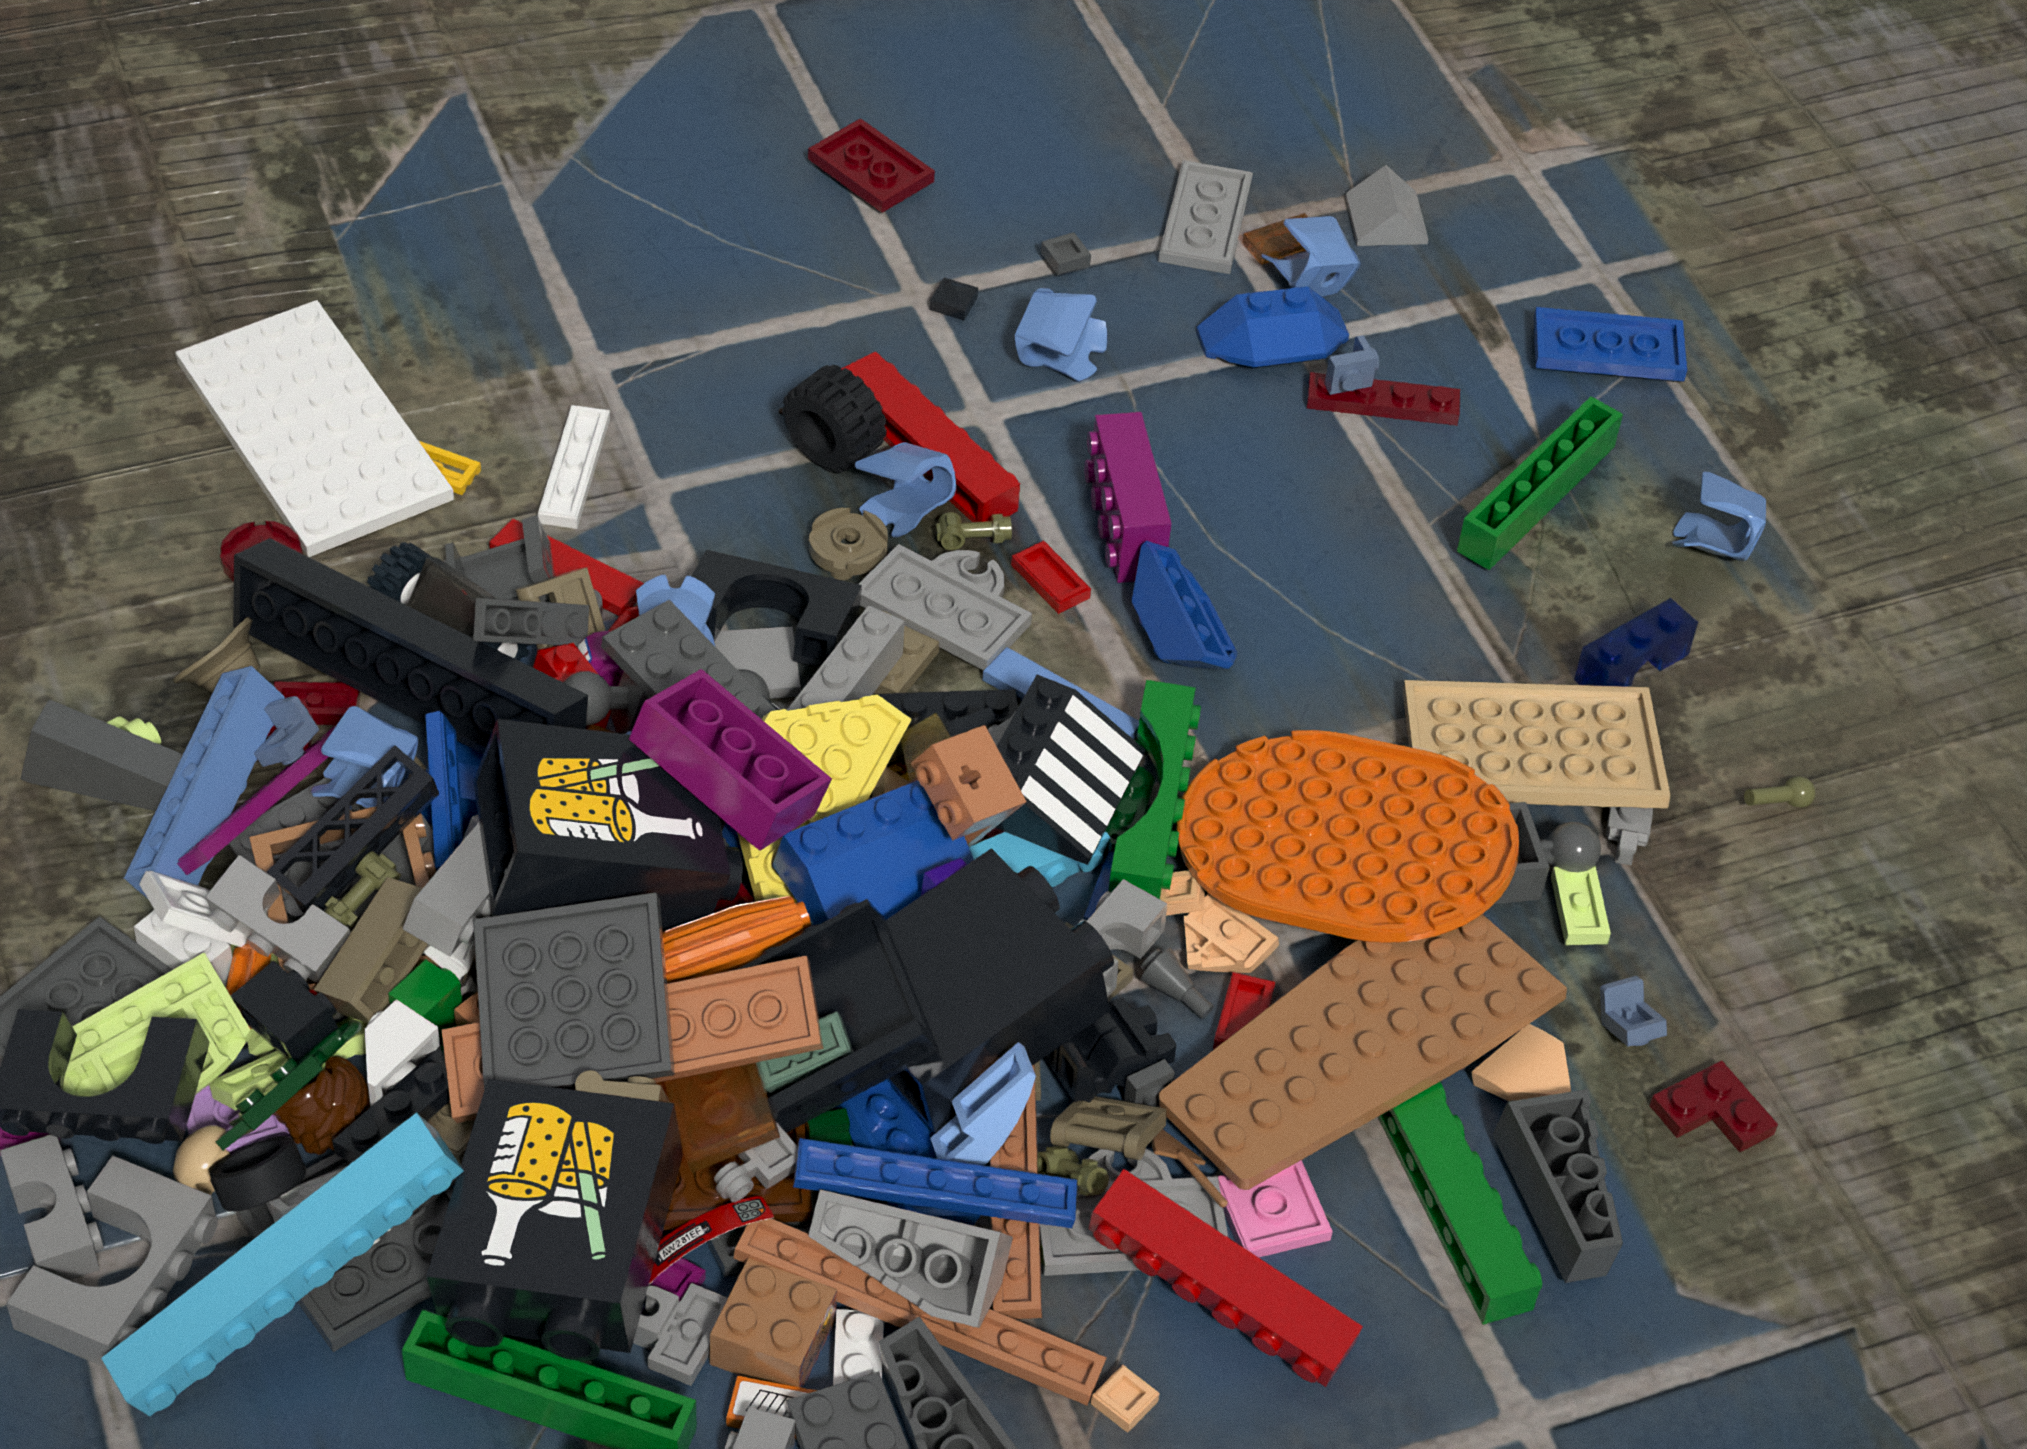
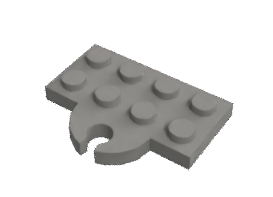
[859,544,1032,671]
[1040,1149,1228,1276]

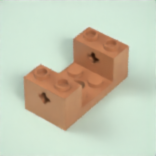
[868,725,1027,847]

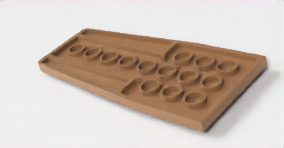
[1159,914,1567,1190]

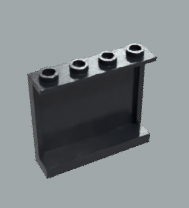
[727,899,940,1133]

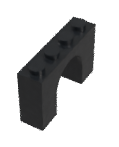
[691,550,862,667]
[0,1009,210,1144]

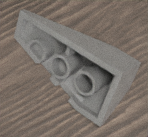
[808,1190,1013,1328]

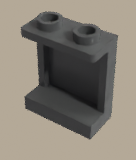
[441,515,555,623]

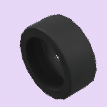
[210,1136,306,1212]

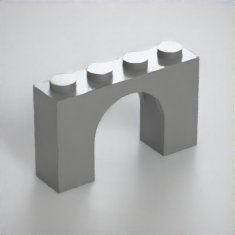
[6,1156,218,1368]

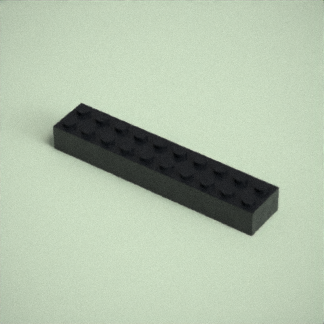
[233,538,588,754]

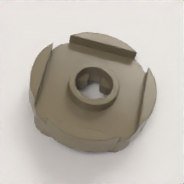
[809,508,888,581]

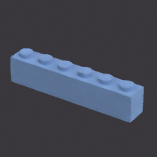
[124,666,285,899]

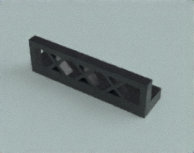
[267,745,439,913]

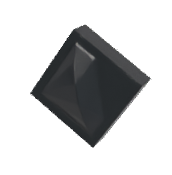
[930,277,978,320]

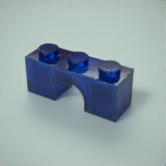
[1574,598,1699,687]

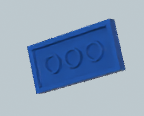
[1533,307,1687,382]
[834,1079,981,1226]

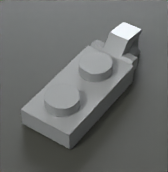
[1605,807,1653,866]

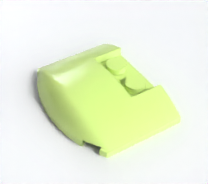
[63,953,253,1096]

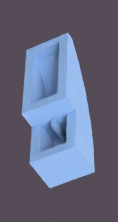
[930,1042,1036,1166]

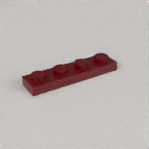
[1307,372,1460,426]

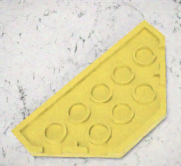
[737,695,912,903]

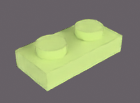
[1551,866,1611,945]

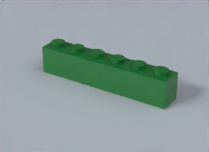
[1457,396,1623,570]
[1378,1082,1542,1325]
[402,1310,697,1449]

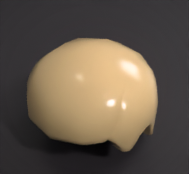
[173,1125,230,1195]

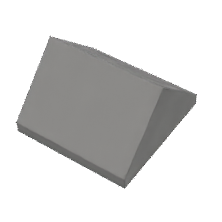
[1345,165,1429,246]

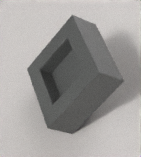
[1041,232,1091,275]
[1124,1059,1175,1107]

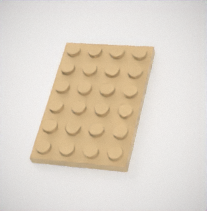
[1403,680,1670,808]

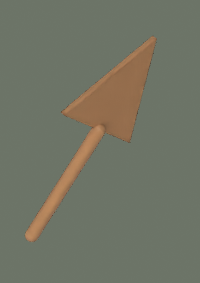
[1151,1129,1228,1208]

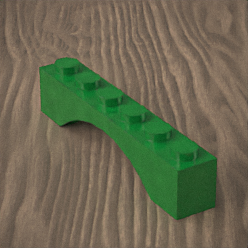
[1108,680,1201,899]

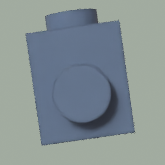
[1324,335,1379,395]
[254,696,320,767]
[1600,976,1667,1047]

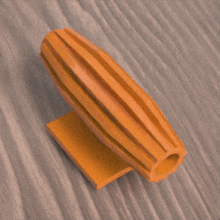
[663,896,812,984]

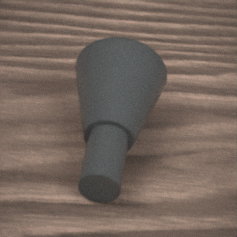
[1141,948,1214,1019]

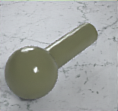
[1744,776,1816,808]

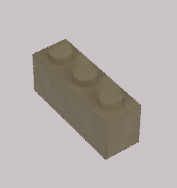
[314,877,428,1023]

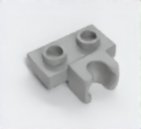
[633,1283,728,1386]

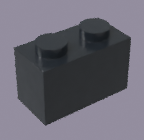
[231,961,338,1062]

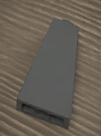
[21,699,183,811]

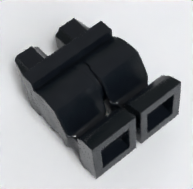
[1045,998,1176,1103]

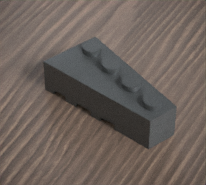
[1493,1089,1623,1283]
[879,1317,1018,1449]

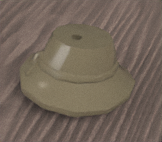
[172,617,261,693]

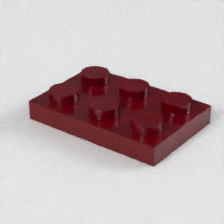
[808,118,935,213]

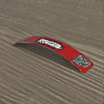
[649,1196,774,1284]

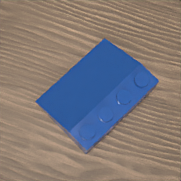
[772,780,974,925]

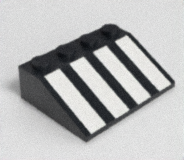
[995,674,1146,865]

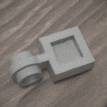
[714,1123,797,1202]

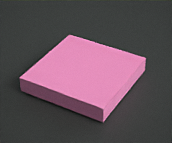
[1218,1160,1333,1257]

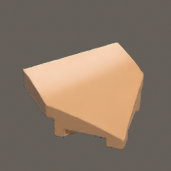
[1184,893,1279,973]
[1471,1024,1571,1101]

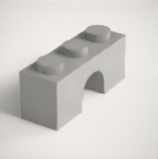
[205,855,351,984]
[1078,879,1167,997]
[0,1135,104,1280]

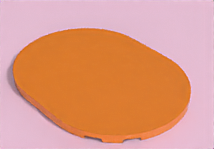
[1177,730,1519,943]

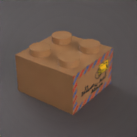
[710,1258,837,1388]

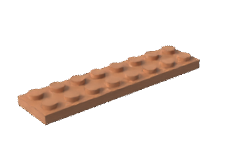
[442,956,824,1123]

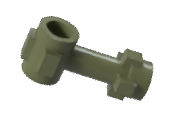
[936,512,1012,551]
[324,851,401,928]
[1038,1146,1109,1196]

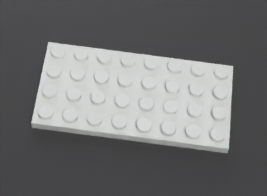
[175,300,454,557]

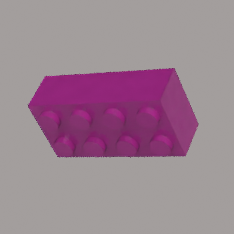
[1084,412,1172,583]
[629,669,832,851]

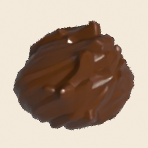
[272,1057,370,1155]

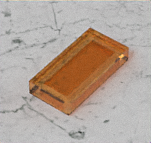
[1242,213,1309,265]

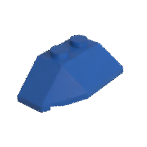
[1196,286,1349,367]
[1132,541,1238,669]

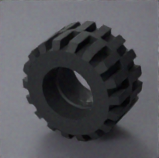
[782,365,887,473]

